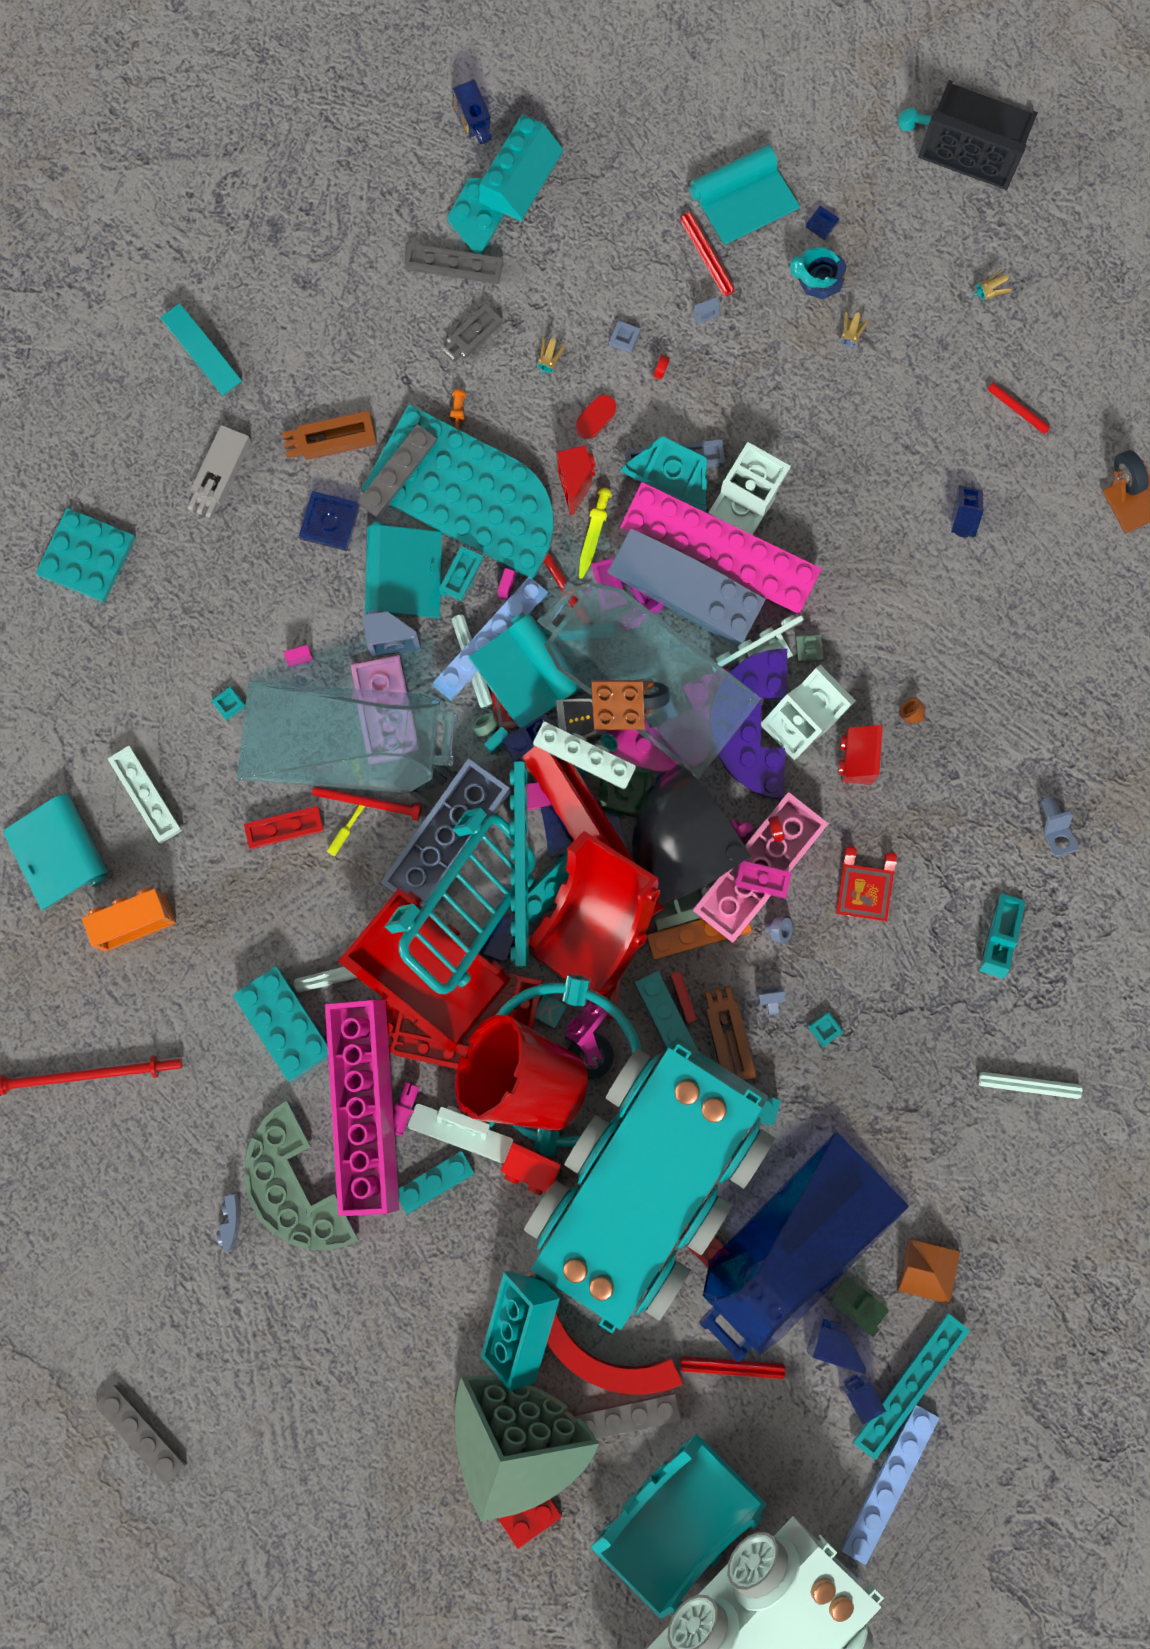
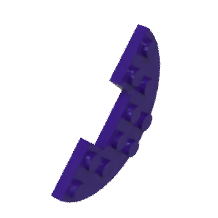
[710,649,788,799]

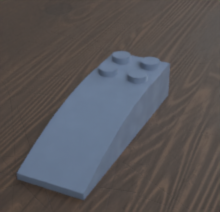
[607,529,766,646]
[381,758,513,906]

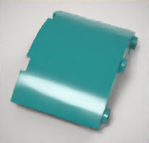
[590,1433,767,1619]

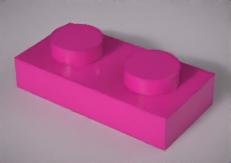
[735,861,792,899]

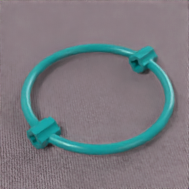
[496,974,642,1156]

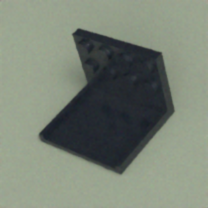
[918,80,1038,190]

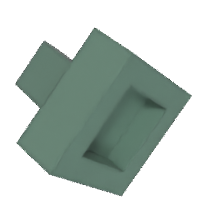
[795,635,823,663]

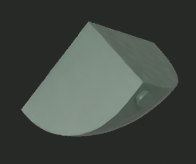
[455,1376,599,1521]

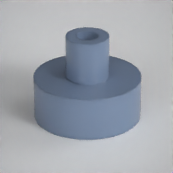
[766,917,793,943]

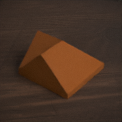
[897,1239,960,1304]

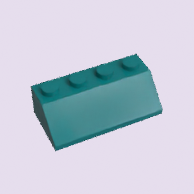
[479,114,563,222]
[481,1271,560,1391]

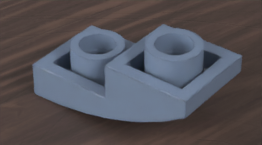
[216,1193,241,1251]

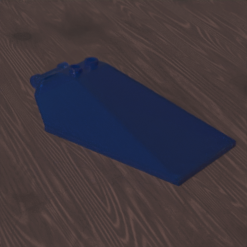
[699,1131,909,1362]

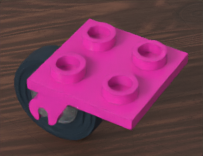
[564,1000,614,1080]

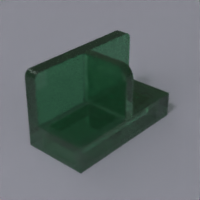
[828,1277,888,1338]

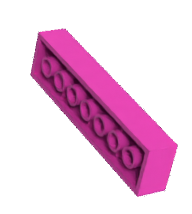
[620,482,822,614]
[325,1000,399,1216]

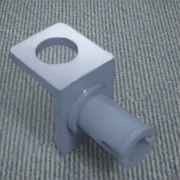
[1040,796,1078,857]

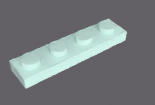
[108,746,182,844]

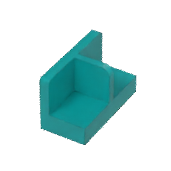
[439,546,484,602]

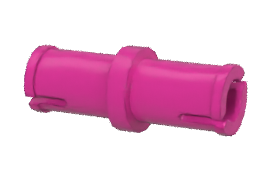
[393,1082,420,1137]

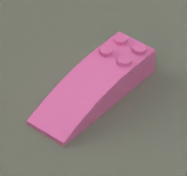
[692,792,829,943]

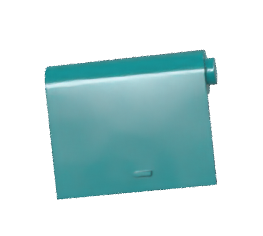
[689,145,800,245]
[364,522,442,619]
[468,612,582,731]
[2,794,109,910]

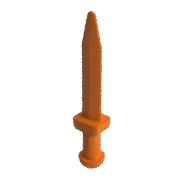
[450,388,466,430]

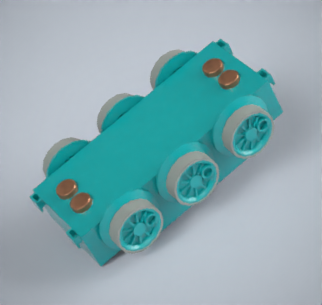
[524,1038,775,1333]

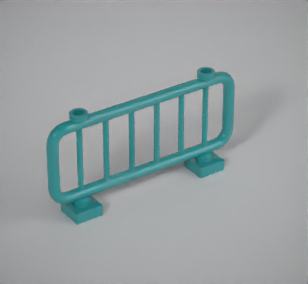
[385,808,536,994]

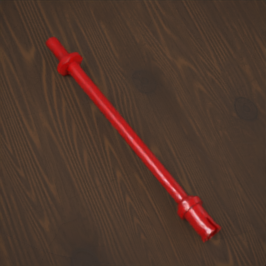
[0,1055,183,1096]

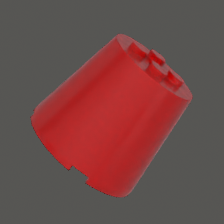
[455,1014,588,1131]

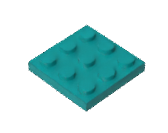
[36,508,136,603]

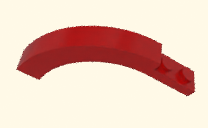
[528,1272,683,1395]

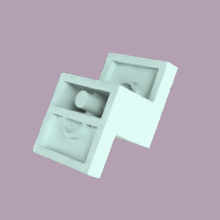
[708,442,791,535]
[761,665,856,760]

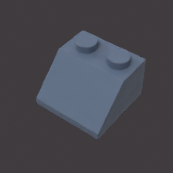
[363,610,421,657]

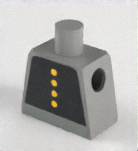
[556,699,607,743]

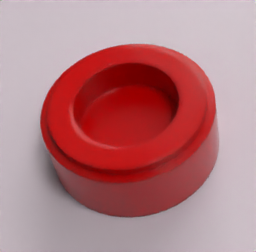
[653,354,670,380]
[768,815,785,842]

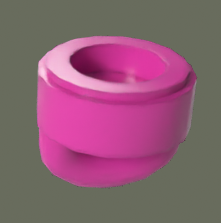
[730,819,755,842]

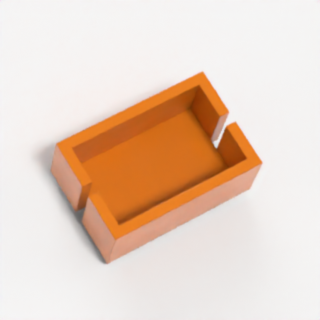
[81,887,176,952]

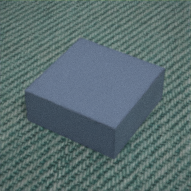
[693,297,720,324]
[609,320,641,354]

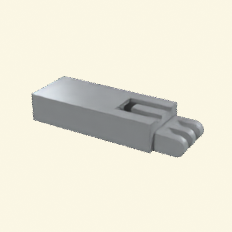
[188,425,251,519]

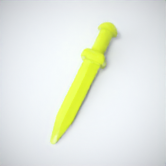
[579,488,612,579]

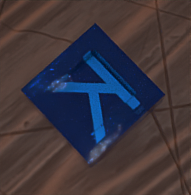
[806,206,840,240]

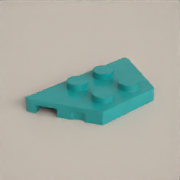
[447,178,505,255]
[620,436,707,512]

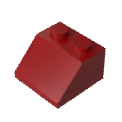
[557,445,595,515]
[838,725,883,785]
[501,1142,562,1196]

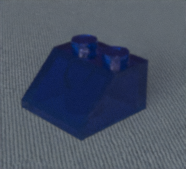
[806,1318,866,1374]

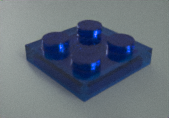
[299,491,360,551]

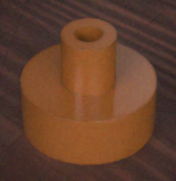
[899,697,926,724]

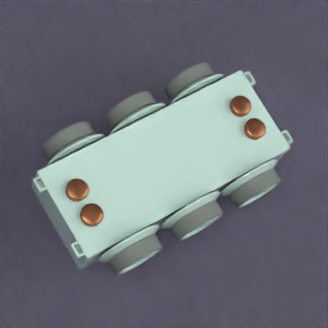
[647,1516,884,1649]

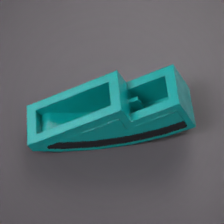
[979,893,1026,979]

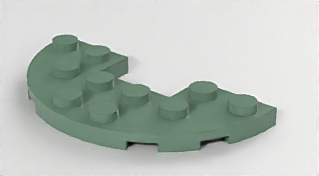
[244,1101,359,1250]

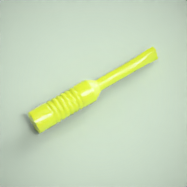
[327,805,365,856]

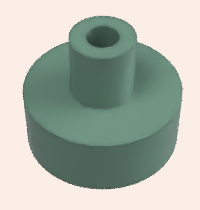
[472,713,498,739]

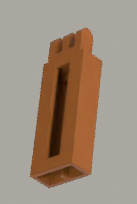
[282,411,377,460]
[705,985,756,1080]

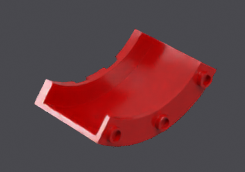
[529,831,660,997]
[338,888,509,1053]

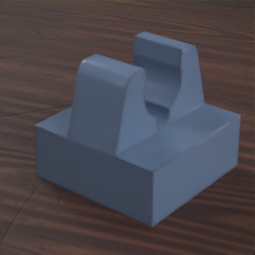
[756,986,786,1015]

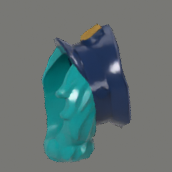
[790,247,846,300]

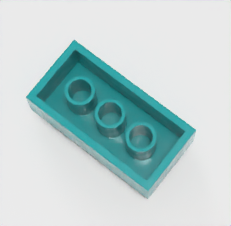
[232,966,328,1083]

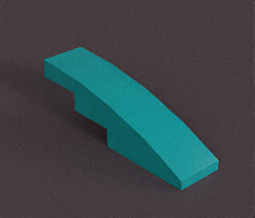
[160,303,242,396]

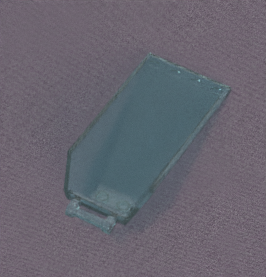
[537,581,762,779]
[237,681,458,793]

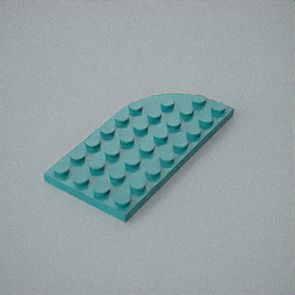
[362,404,554,580]

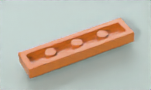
[647,919,752,960]

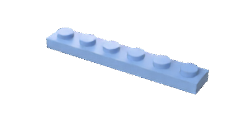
[433,577,548,701]
[841,1405,939,1565]

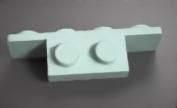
[713,615,804,671]
[533,722,636,789]
[408,1104,513,1163]

